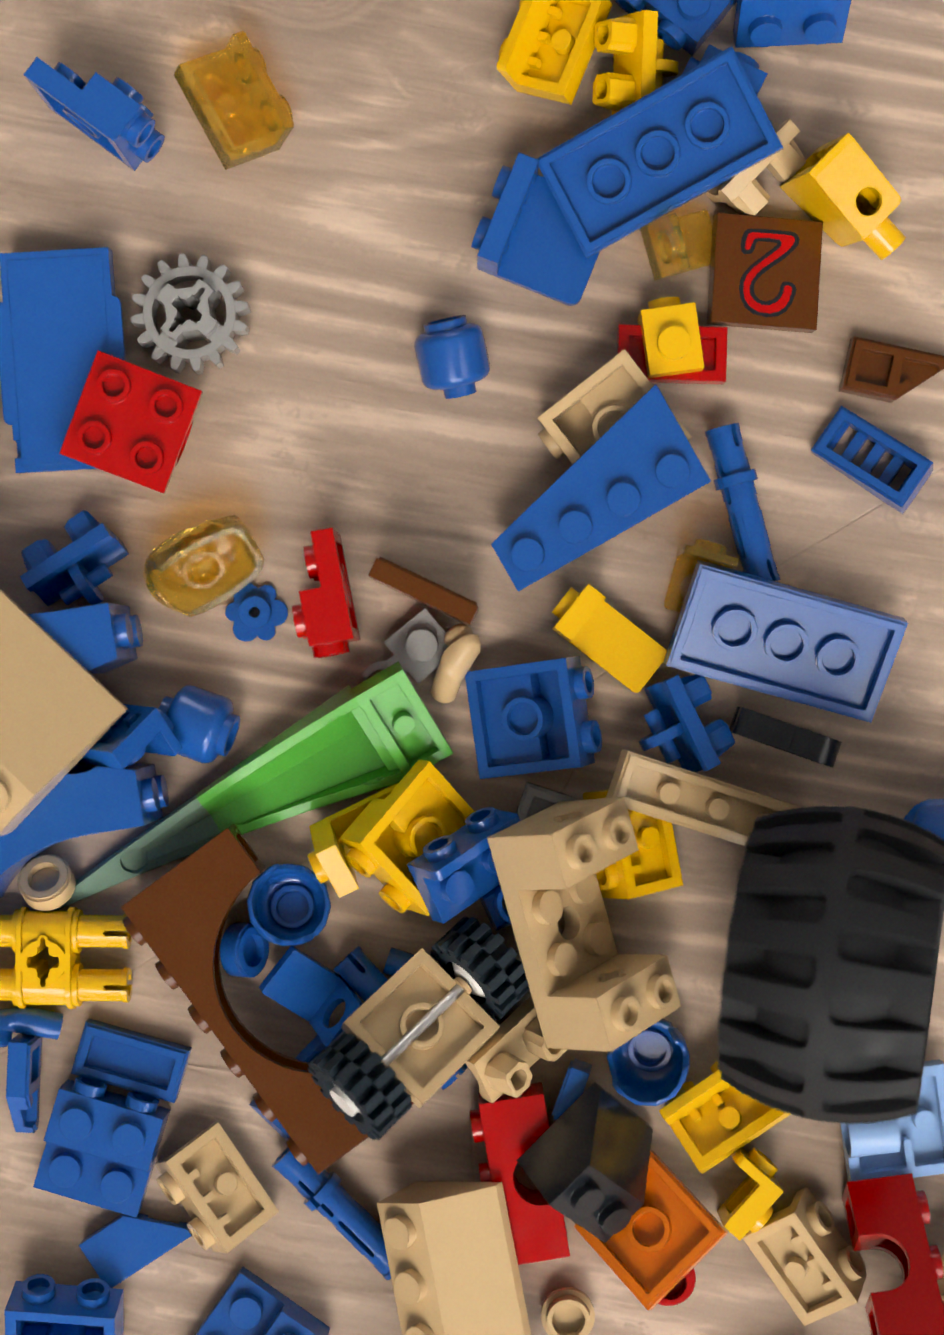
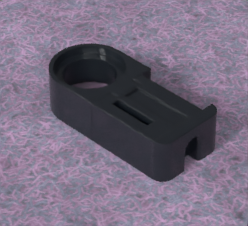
[729,706,842,768]

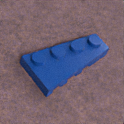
[491,384,711,592]

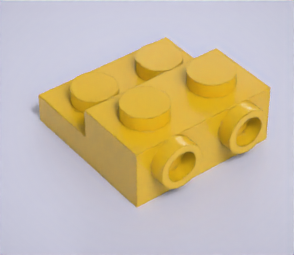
[340,759,475,916]

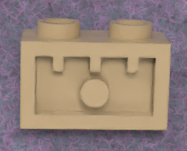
[155,1122,279,1253]
[743,1187,867,1326]

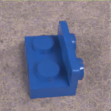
[78,704,183,769]
[407,807,521,924]

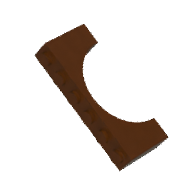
[121,824,414,1175]

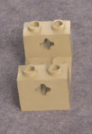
[487,797,681,1052]

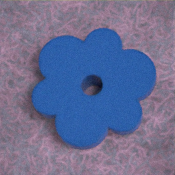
[225,583,288,642]

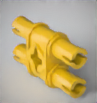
[0,907,132,1009]

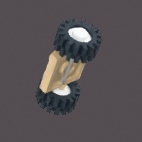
[308,916,530,1140]

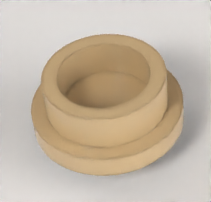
[541,1287,595,1335]

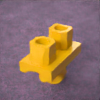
[592,10,679,115]

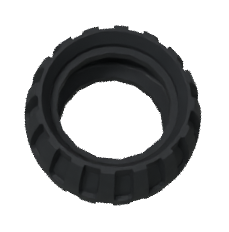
[718,806,944,1124]

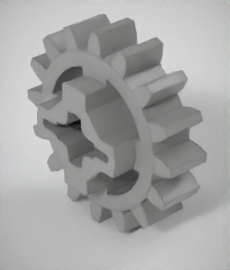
[130,253,251,375]

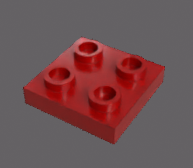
[59,350,203,494]

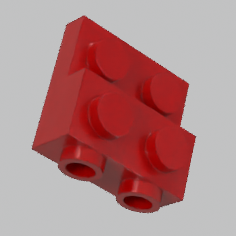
[292,527,361,658]

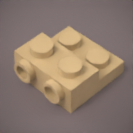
[538,349,692,464]

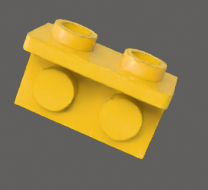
[583,789,683,899]

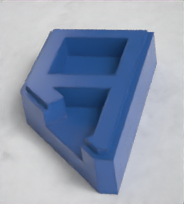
[6,1033,42,1133]
[79,1213,192,1288]

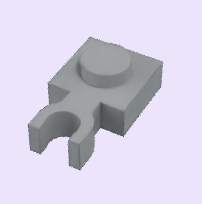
[361,608,448,684]

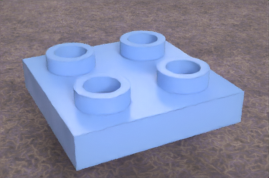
[840,1059,944,1181]

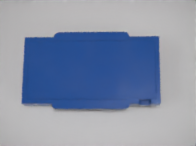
[0,247,126,474]

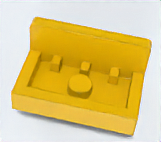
[497,0,613,105]
[659,1060,791,1174]

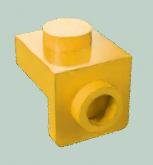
[637,297,704,378]
[717,1147,784,1241]

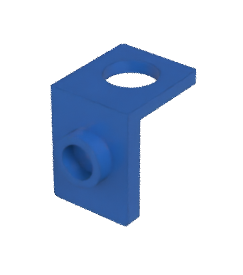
[259,946,363,1047]

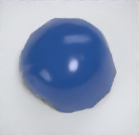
[247,863,331,946]
[607,1019,690,1106]

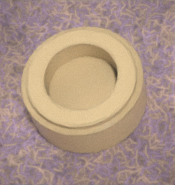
[17,854,76,911]

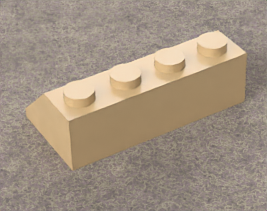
[377,1181,531,1335]

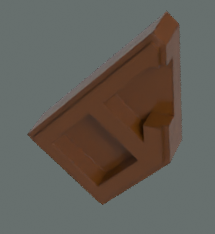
[839,336,944,403]

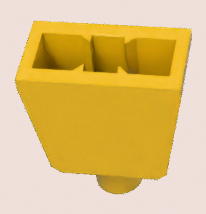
[779,132,906,260]

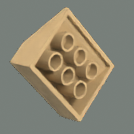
[0,589,128,836]

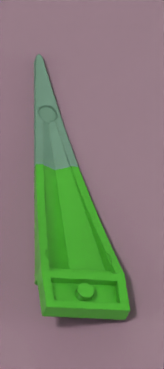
[50,661,453,911]

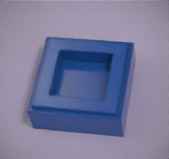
[552,1058,592,1120]

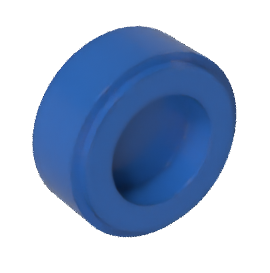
[220,922,269,978]

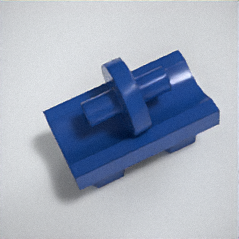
[20,510,129,606]
[638,674,735,772]

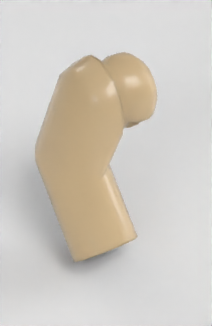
[430,624,481,703]

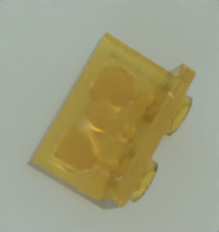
[174,31,294,170]

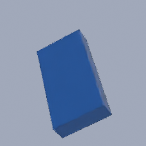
[71,1018,192,1103]

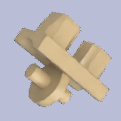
[705,119,806,216]
[466,996,568,1104]

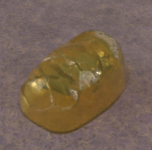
[143,515,264,617]

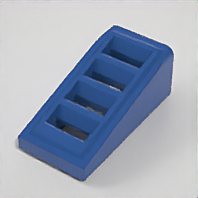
[811,405,933,514]

